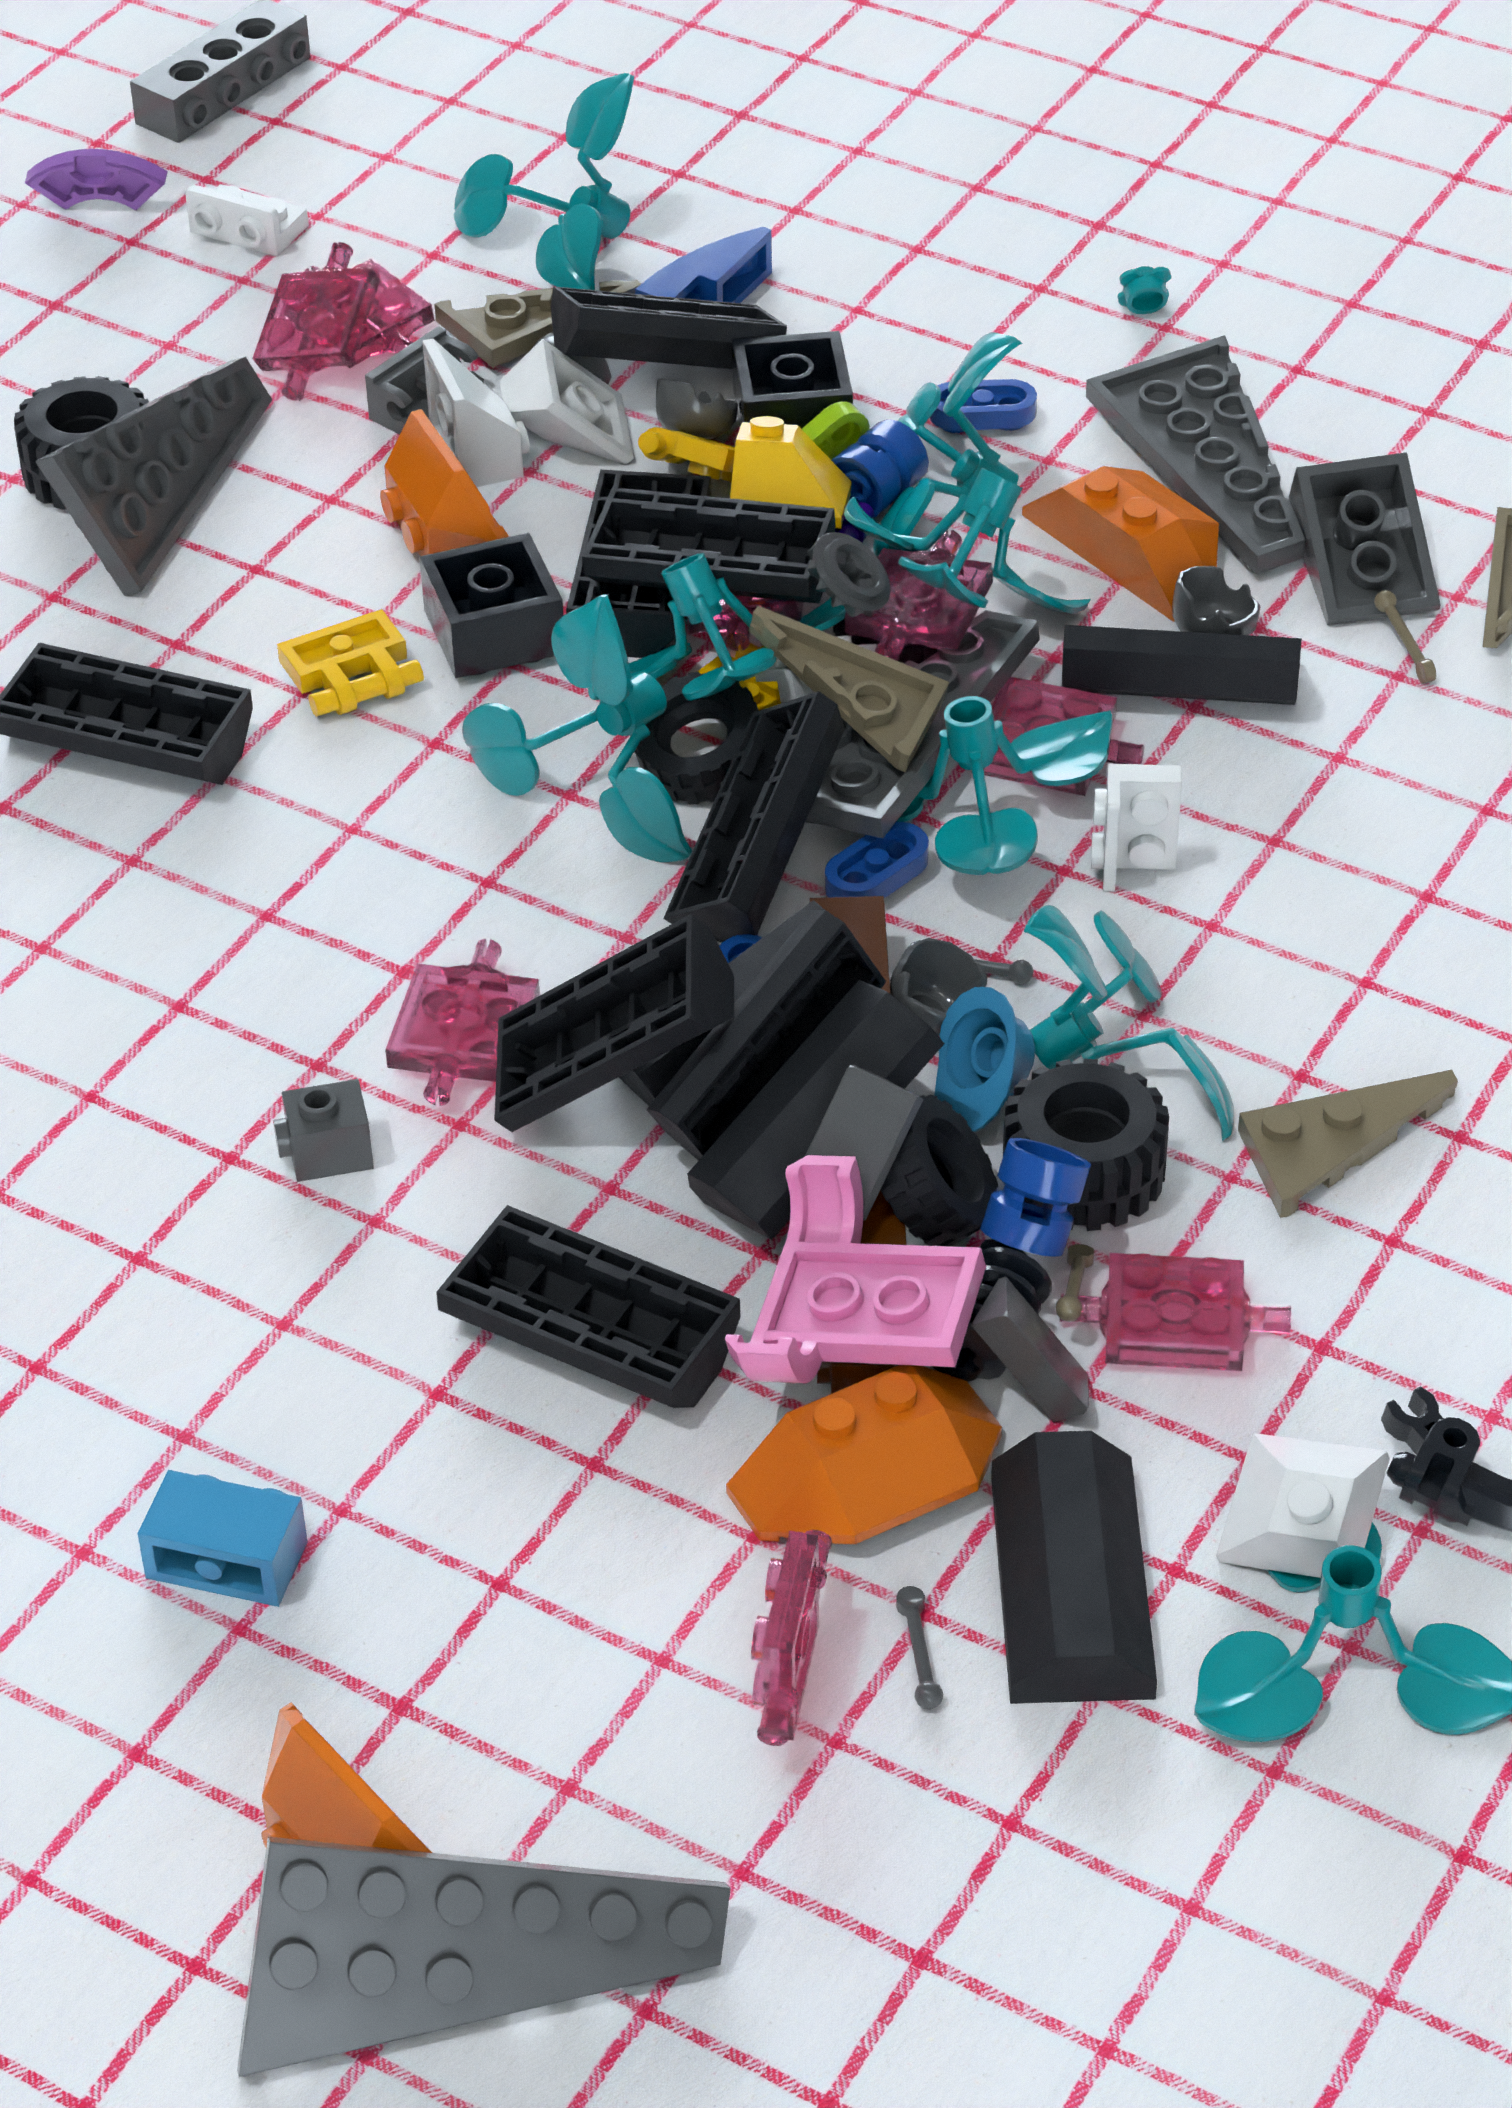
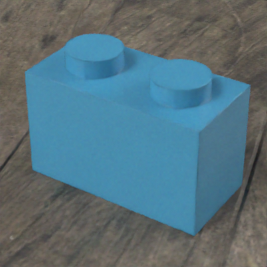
[137,1470,308,1607]

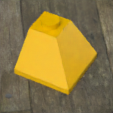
[730,416,852,529]

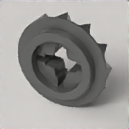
[807,532,891,617]

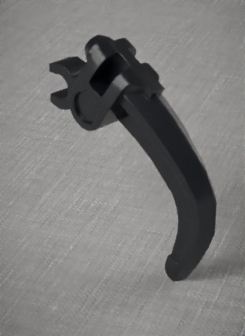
[1381,1386,1512,1532]

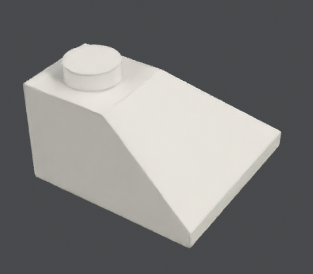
[422,338,529,487]
[500,339,634,465]
[1216,1433,1390,1578]

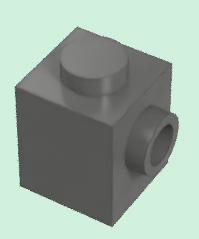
[273,1079,374,1182]

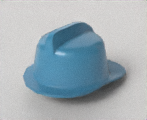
[934,987,1036,1132]

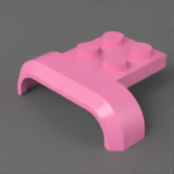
[725,1155,986,1384]

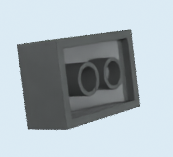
[1288,452,1441,625]

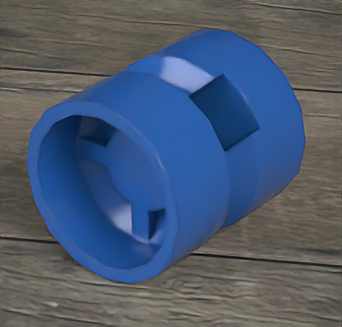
[832,419,929,518]
[980,1138,1091,1257]

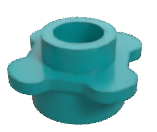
[1117,266,1172,315]

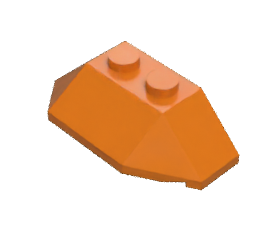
[380,409,509,556]
[1022,466,1219,622]
[726,1365,1002,1544]
[261,1702,432,1853]

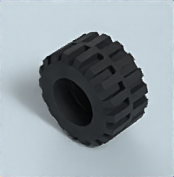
[14,376,149,510]
[1003,1059,1169,1231]

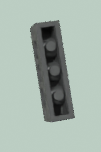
[130,0,311,143]

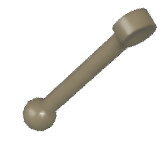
[1374,590,1436,684]
[1055,1244,1094,1322]

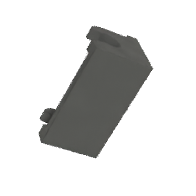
[365,326,484,435]

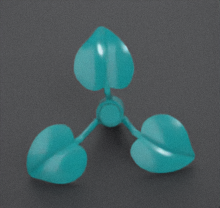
[453,73,635,290]
[873,332,1023,557]
[844,468,1091,614]
[629,553,848,701]
[462,594,693,862]
[896,696,1113,875]
[1024,905,1234,1141]
[1194,1522,1512,1742]

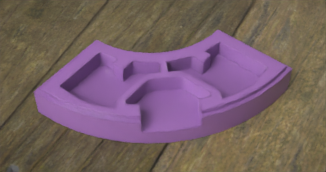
[25,149,168,210]

